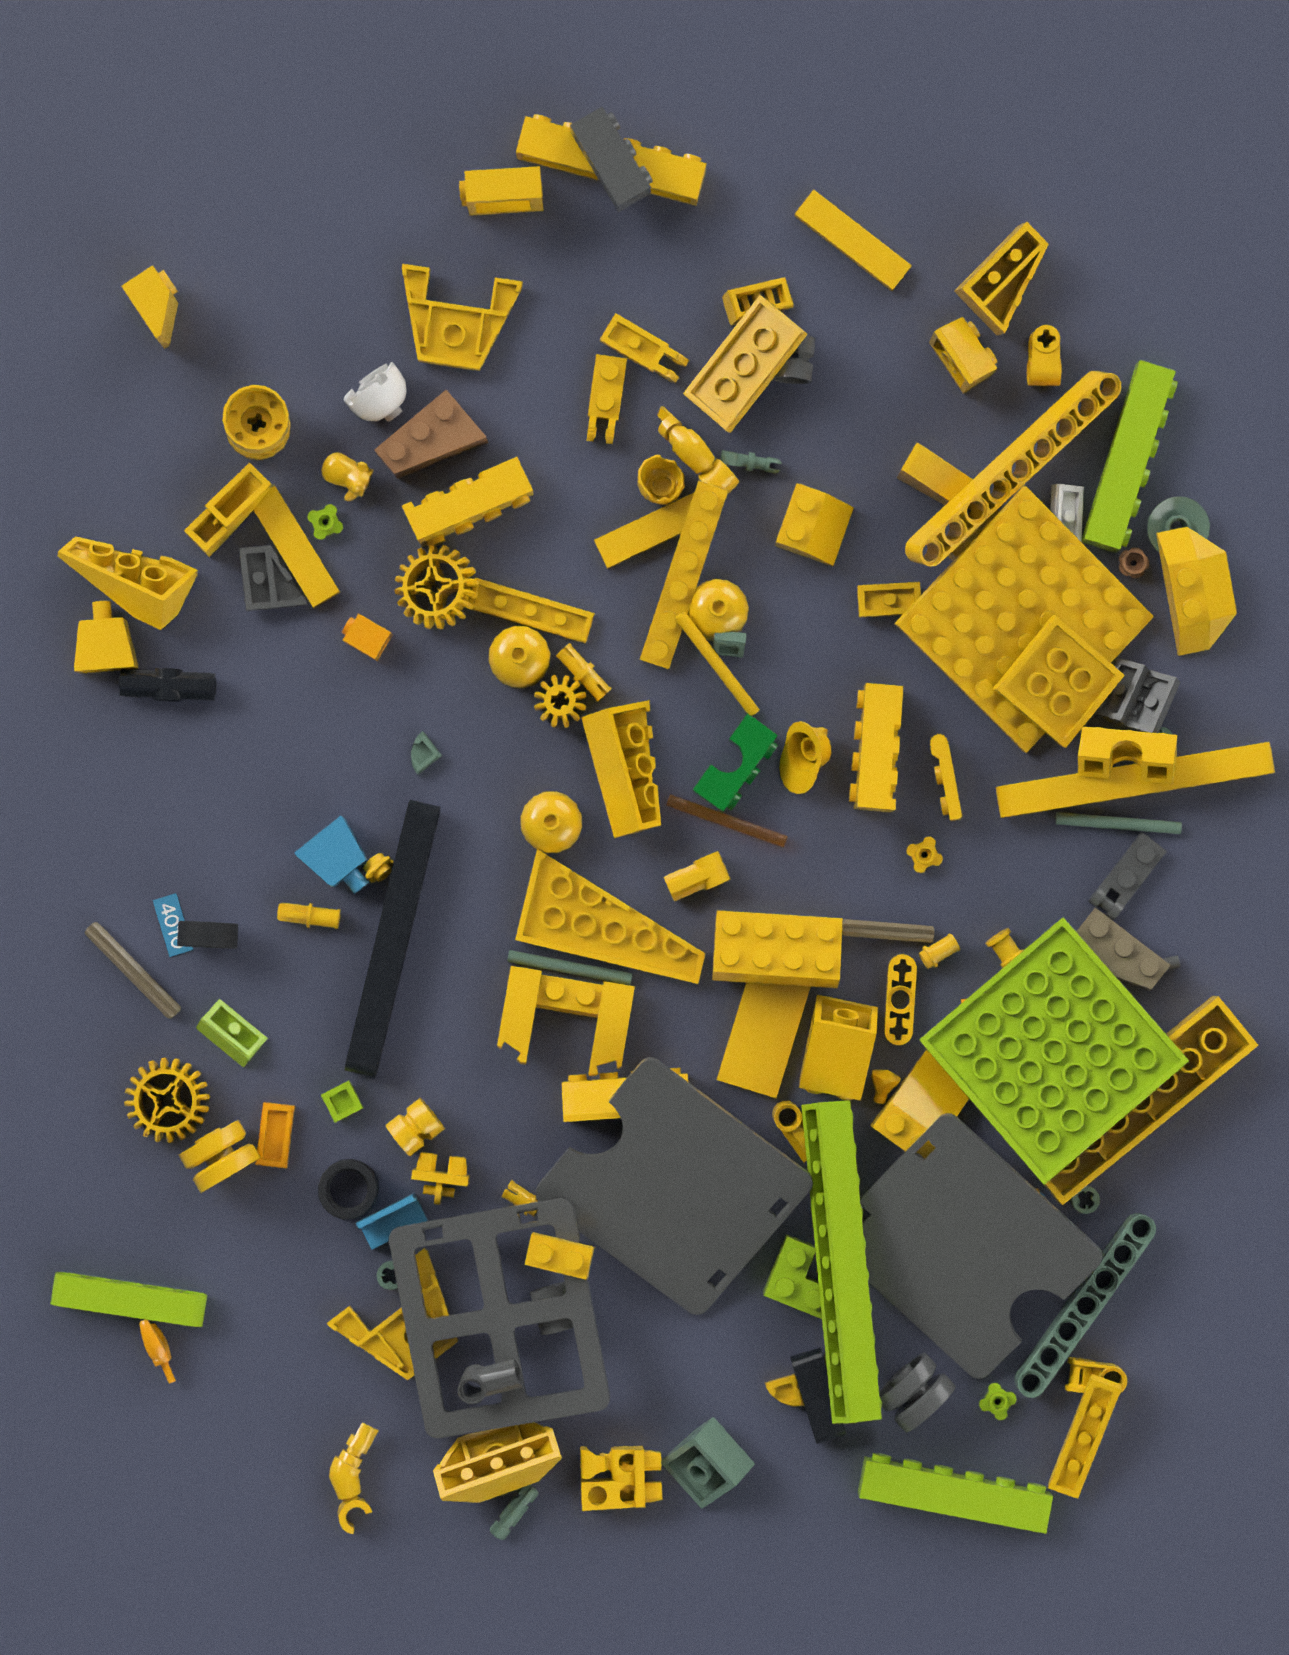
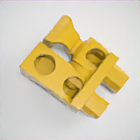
[580,1446,662,1511]

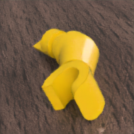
[657,406,739,495]
[329,1422,379,1534]

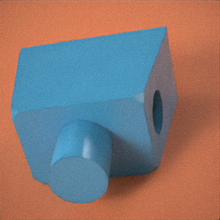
[294,816,369,894]

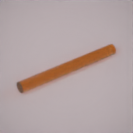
[666,794,788,848]

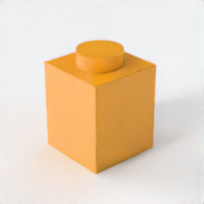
[342,613,393,661]

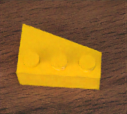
[954,222,1049,335]

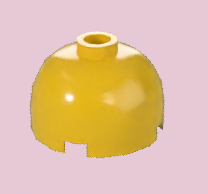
[687,579,749,641]
[488,626,551,688]
[520,791,582,853]

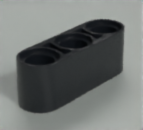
[790,1347,847,1444]

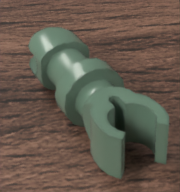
[720,450,782,473]

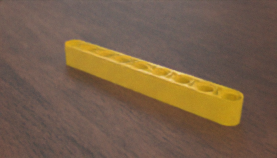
[905,371,1122,567]
[995,742,1275,818]

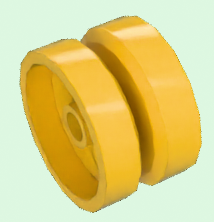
[178,1120,261,1193]

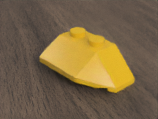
[1156,527,1237,656]
[433,1422,562,1503]

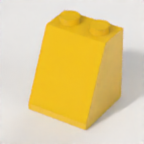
[799,995,878,1101]

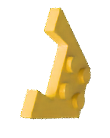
[402,264,523,371]
[327,1248,459,1380]

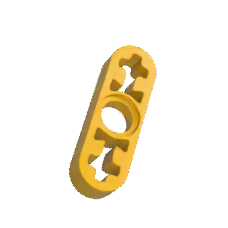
[884,954,917,1045]

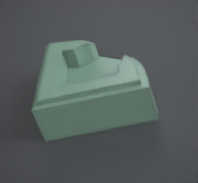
[411,731,442,775]

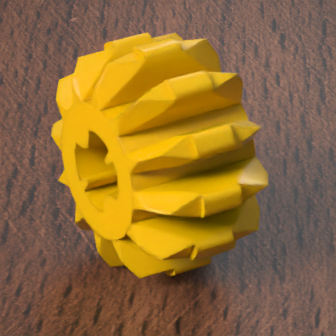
[534,675,586,728]

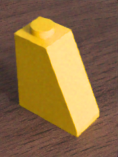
[897,443,973,510]

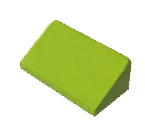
[196,999,268,1067]

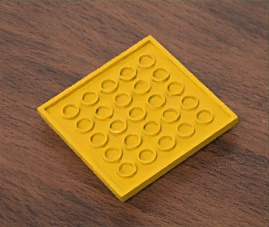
[894,486,1154,753]

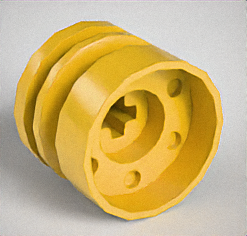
[222,385,291,460]

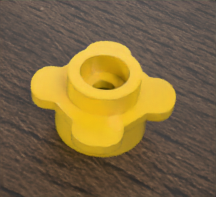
[906,837,943,873]
[363,853,394,883]

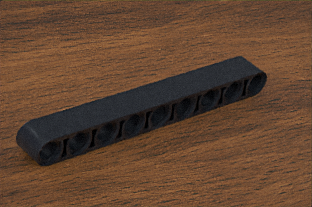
[344,799,441,1078]

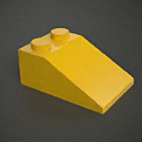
[870,1050,969,1159]

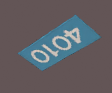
[152,893,193,957]

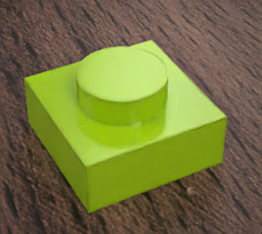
[321,1080,364,1123]

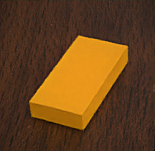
[255,1102,295,1169]

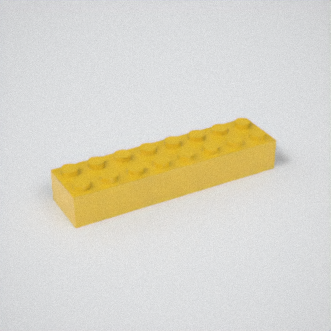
[1044,996,1259,1205]

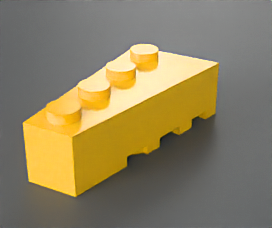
[402,457,534,548]

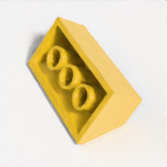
[562,1068,688,1122]

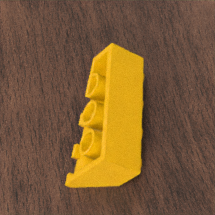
[581,700,661,838]

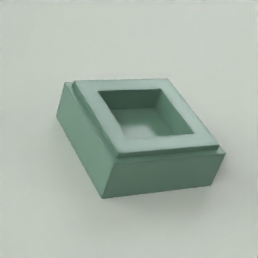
[713,631,746,658]

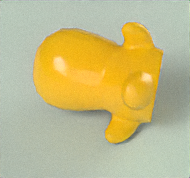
[321,452,374,501]

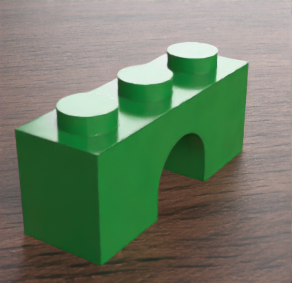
[692,713,779,813]

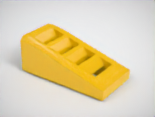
[722,277,794,326]

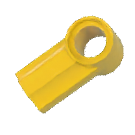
[664,851,731,902]
[772,1101,807,1163]

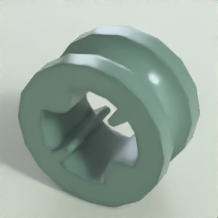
[1070,1185,1100,1214]
[377,1260,398,1290]

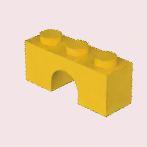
[1078,727,1177,784]

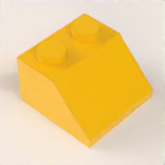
[121,265,178,349]
[929,317,998,394]
[775,483,854,566]

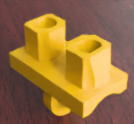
[411,1152,470,1205]

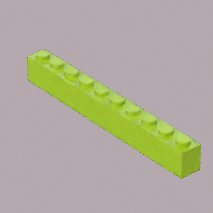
[801,1100,882,1424]

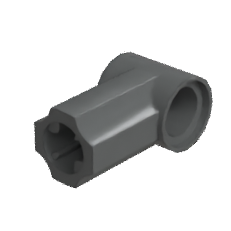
[457,1359,524,1404]

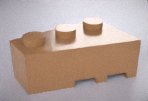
[374,390,488,479]

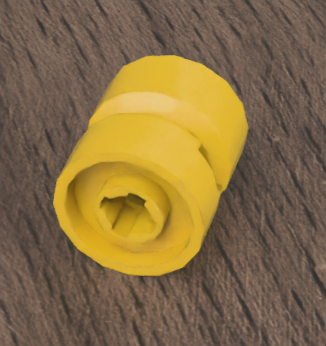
[385,1098,445,1156]

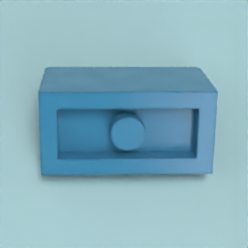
[356,1193,429,1249]

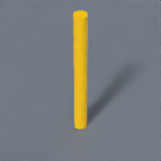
[675,611,760,716]

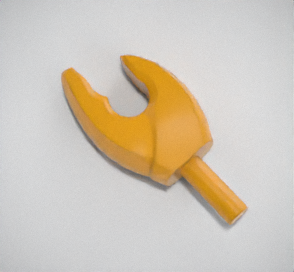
[139,1319,176,1384]

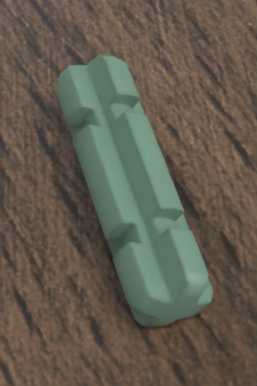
[490,1485,539,1540]

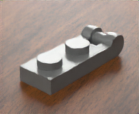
[1088,832,1167,920]

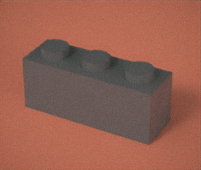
[570,106,653,213]

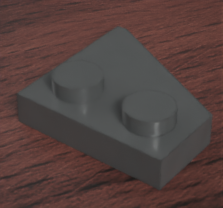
[239,545,307,612]

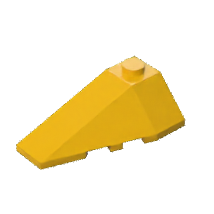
[57,536,198,630]

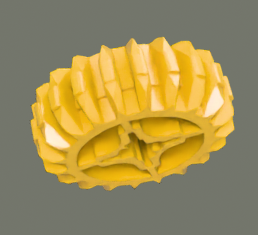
[394,545,479,630]
[124,1057,210,1143]

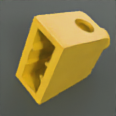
[74,601,138,674]

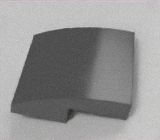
[1094,658,1180,733]

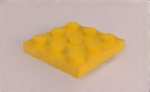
[993,615,1125,748]

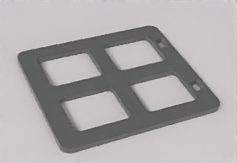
[389,1197,610,1439]

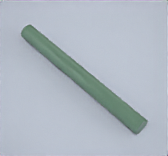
[1055,812,1182,834]
[507,950,632,985]

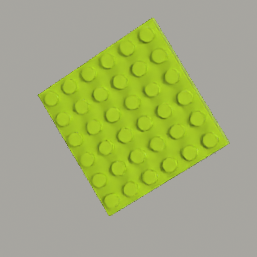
[919,917,1189,1185]

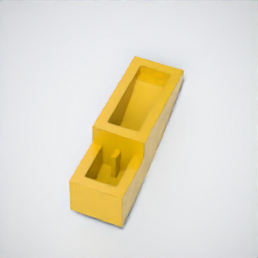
[184,463,272,557]

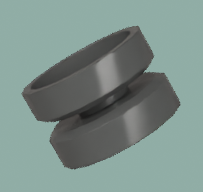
[879,1352,956,1433]

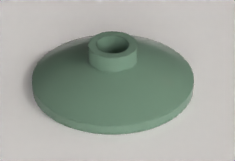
[1147,496,1210,552]

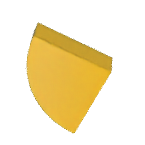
[765,1373,804,1406]

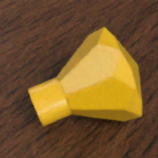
[871,1069,901,1104]

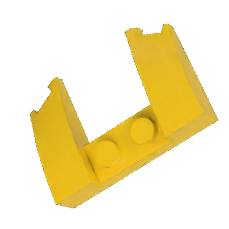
[497,966,635,1076]

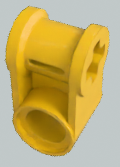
[1026,325,1062,386]
[1065,1357,1127,1393]

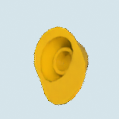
[779,721,832,794]

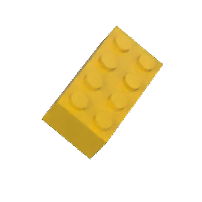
[712,910,843,988]

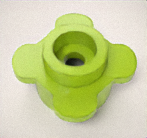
[307,504,343,540]
[979,1383,1017,1420]

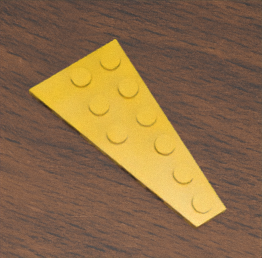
[515,849,705,984]

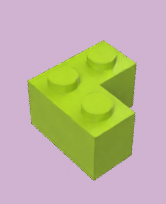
[763,1234,822,1319]

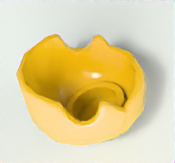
[637,455,685,505]

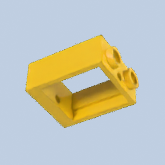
[459,166,544,215]

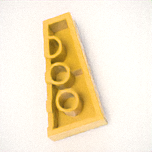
[849,683,903,812]

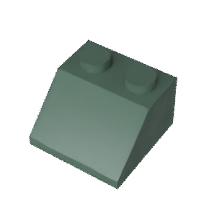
[661,1417,755,1509]

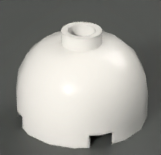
[344,362,407,422]

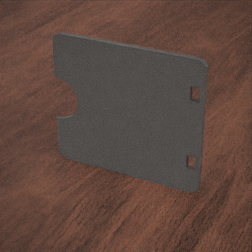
[535,1057,813,1315]
[860,1113,1103,1379]

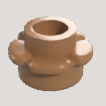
[1119,547,1149,578]

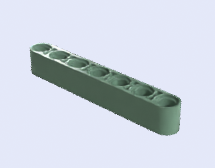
[1014,1213,1156,1398]

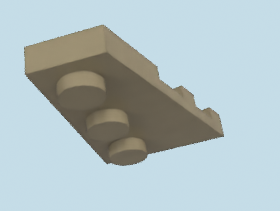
[1076,907,1170,991]

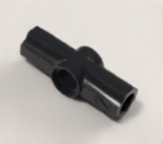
[119,668,217,702]

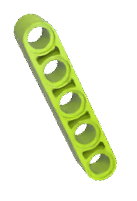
[50,1272,207,1327]

